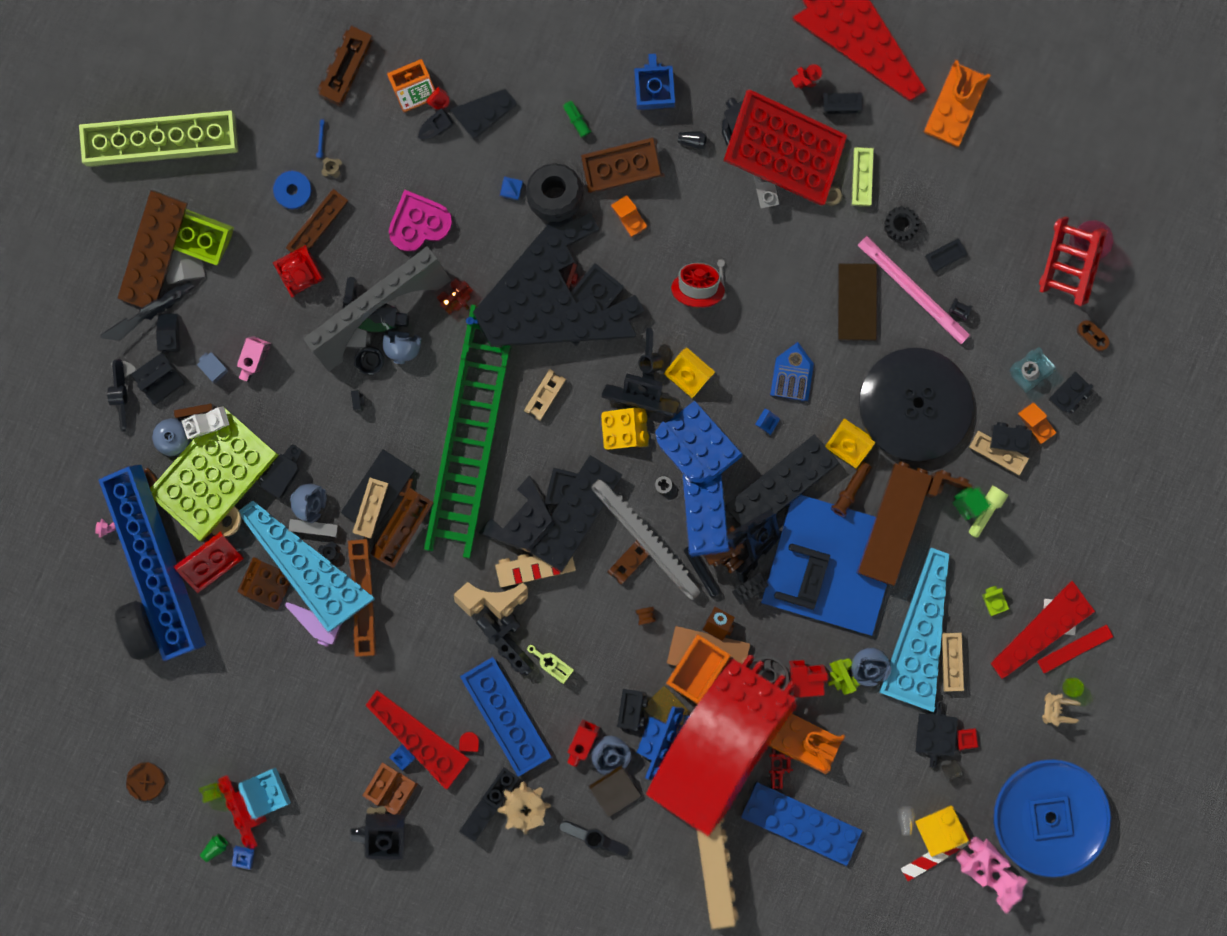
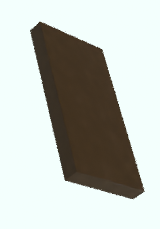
[838,263,877,341]

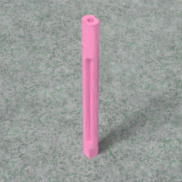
[858,236,970,344]

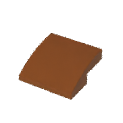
[362,762,418,814]

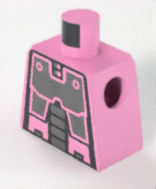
[237,336,271,382]

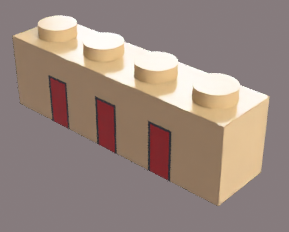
[495,554,576,588]

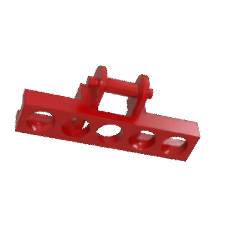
[769,748,794,789]

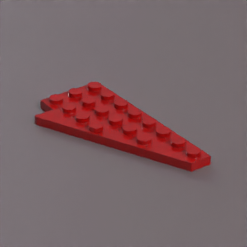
[792,0,926,101]

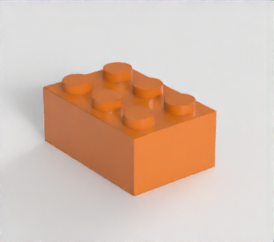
[666,634,730,703]

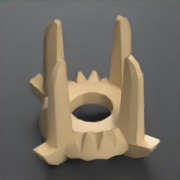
[1042,693,1081,726]

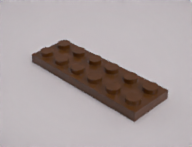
[117,190,188,307]

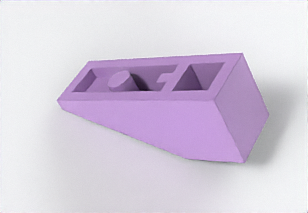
[285,602,342,647]

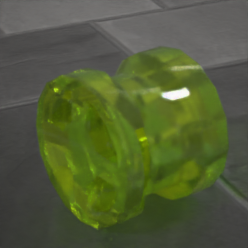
[1062,678,1084,697]
[198,782,221,803]

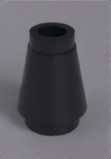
[678,131,707,150]

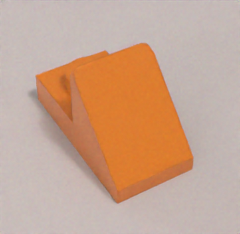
[611,195,647,237]
[1018,402,1056,444]

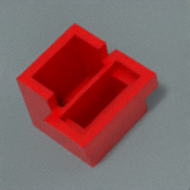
[789,660,828,698]

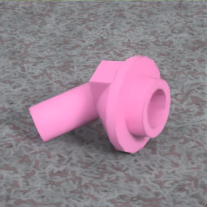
[95,519,116,538]

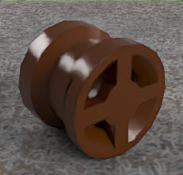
[721,555,744,574]
[635,606,657,625]

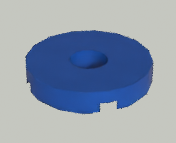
[273,171,312,209]

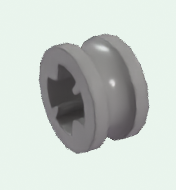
[1022,361,1040,381]
[655,476,672,494]

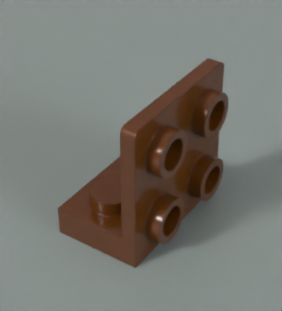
[925,470,973,498]
[237,557,290,610]

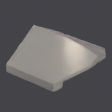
[166,250,205,285]

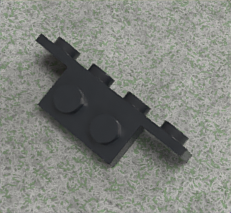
[601,373,679,416]

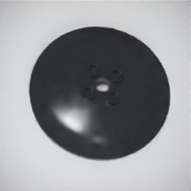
[859,348,973,462]

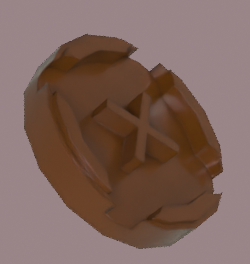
[126,762,165,801]

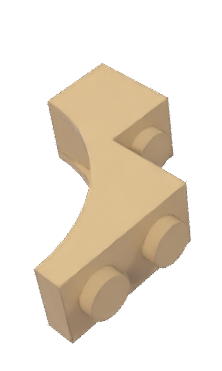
[454,582,528,620]

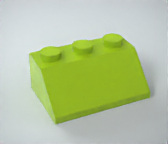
[174,209,234,265]

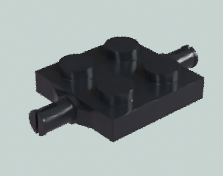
[915,701,958,768]

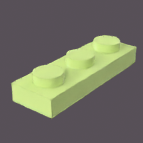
[852,148,874,206]

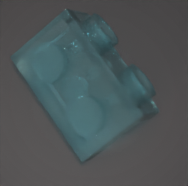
[1010,347,1056,393]

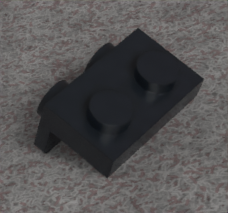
[990,422,1032,454]
[617,689,649,731]

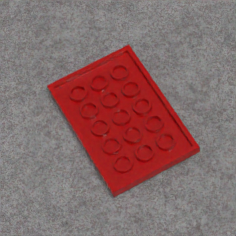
[723,89,847,206]

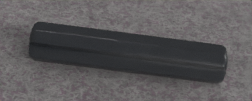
[684,546,720,597]

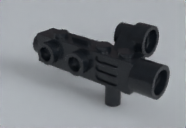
[476,612,534,676]

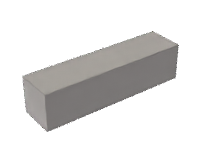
[288,519,339,537]

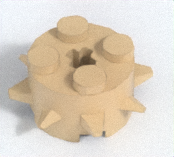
[498,782,551,834]

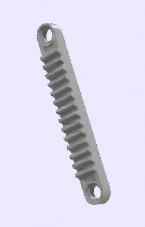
[591,480,700,600]

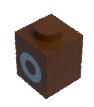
[702,607,735,641]

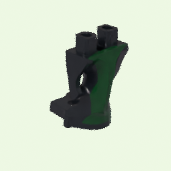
[343,277,410,332]

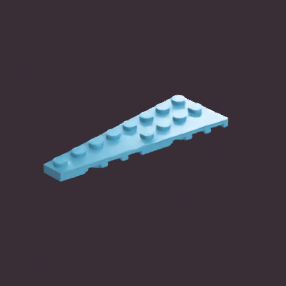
[239,501,374,633]
[879,548,949,712]

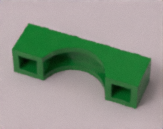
[952,487,992,521]

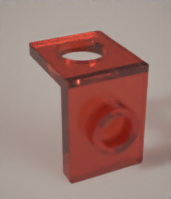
[566,263,578,290]

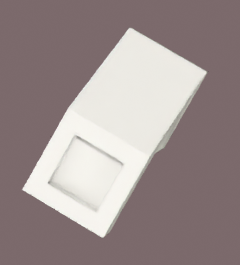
[182,407,229,439]

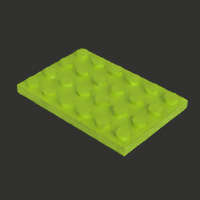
[150,406,278,542]

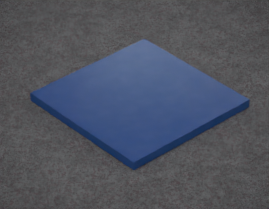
[761,495,887,636]

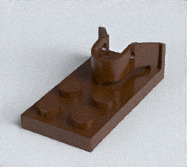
[581,137,665,193]

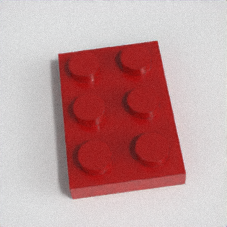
[174,531,244,594]

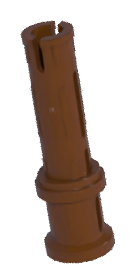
[831,462,872,517]

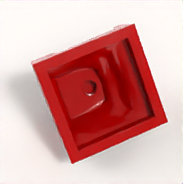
[272,245,324,297]

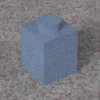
[197,352,229,383]

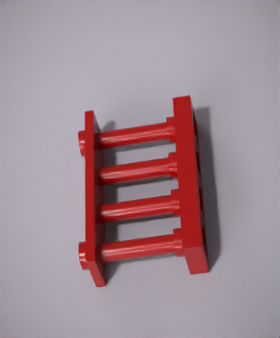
[1039,216,1108,306]

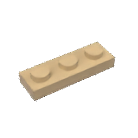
[968,431,1029,476]
[353,478,389,539]
[941,633,964,691]

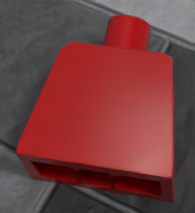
[567,719,600,767]

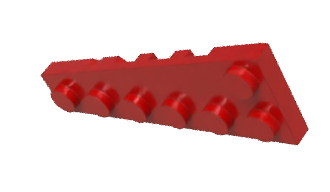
[990,581,1095,679]
[365,690,470,790]

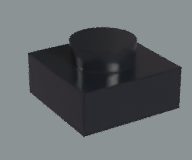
[351,390,365,411]

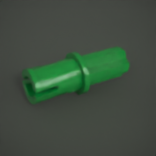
[563,101,591,138]

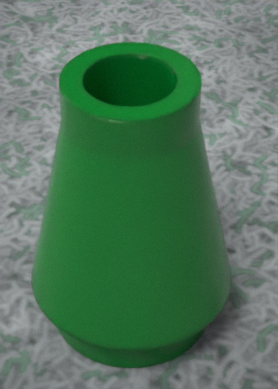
[200,834,228,862]

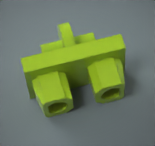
[827,658,860,695]

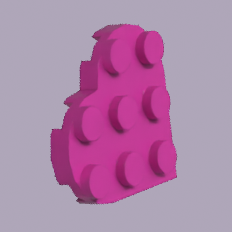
[389,190,452,252]

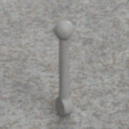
[717,260,727,299]

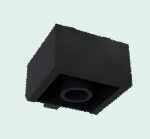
[350,814,405,860]

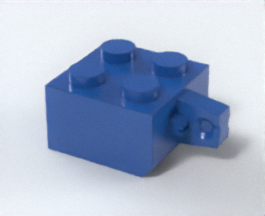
[634,54,675,110]

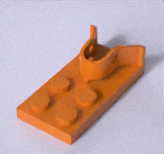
[923,60,991,147]
[769,714,845,774]

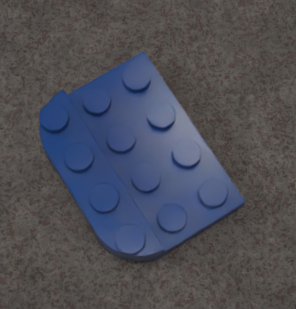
[655,401,743,483]

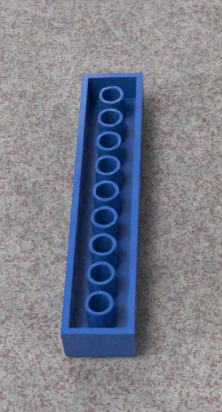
[99,465,206,661]

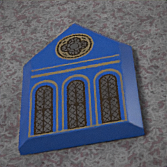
[770,342,814,401]

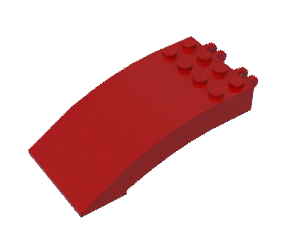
[646,655,797,837]

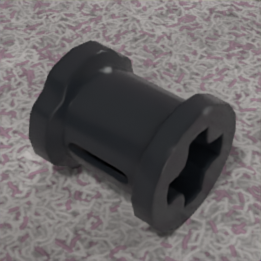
[948,298,972,321]

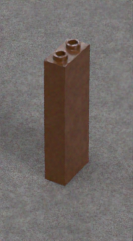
[856,462,932,586]

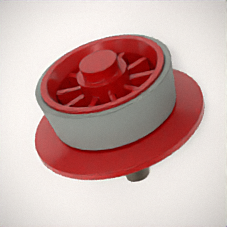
[671,263,725,309]

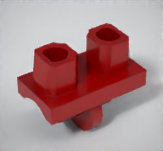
[790,64,823,90]

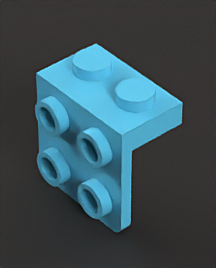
[239,768,291,819]

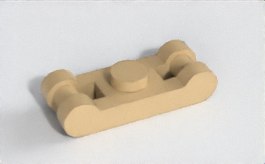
[524,369,566,421]

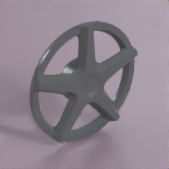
[749,656,789,691]

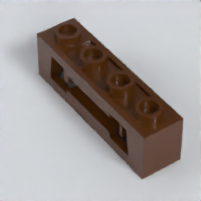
[318,26,374,107]
[370,488,433,568]

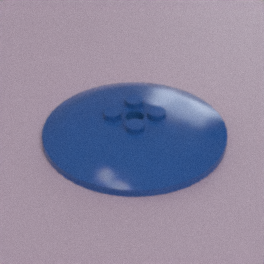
[993,759,1111,877]

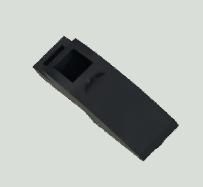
[459,767,519,843]

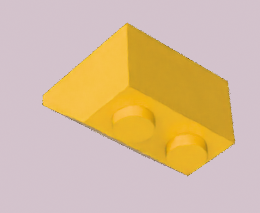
[915,805,968,857]

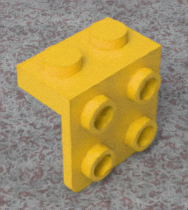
[601,408,649,450]

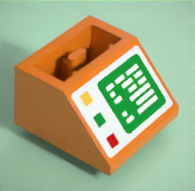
[387,59,435,113]

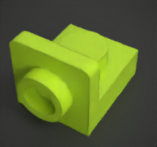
[982,585,1009,616]

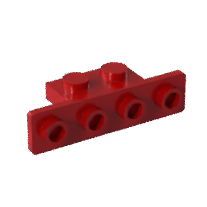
[218,775,267,849]

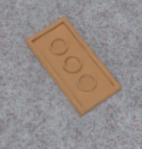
[667,626,750,675]

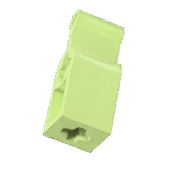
[527,645,574,684]

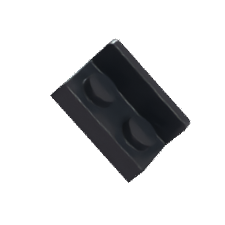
[1048,371,1094,415]

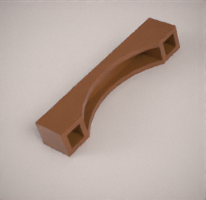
[348,539,377,657]

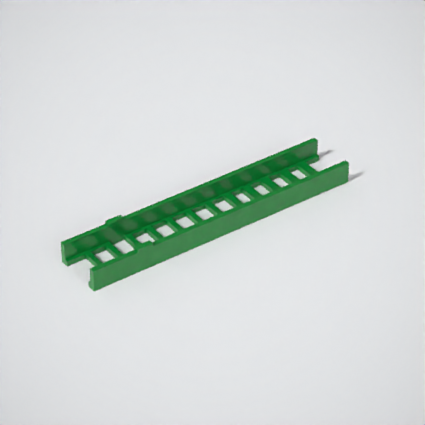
[424,305,511,559]

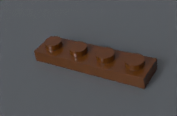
[286,189,349,252]

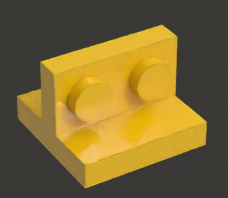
[664,347,715,399]
[825,418,875,468]

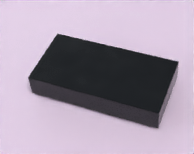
[924,238,968,273]

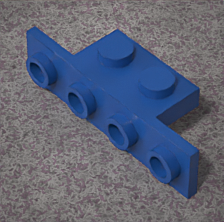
[636,706,685,780]

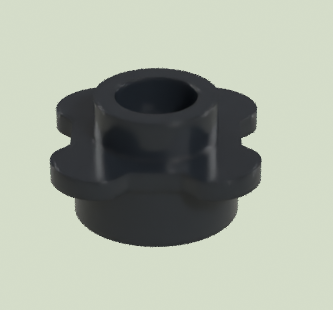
[318,542,340,561]

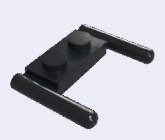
[774,543,830,610]

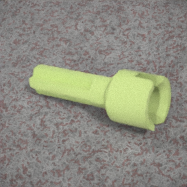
[969,485,1009,538]

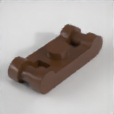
[607,540,649,585]

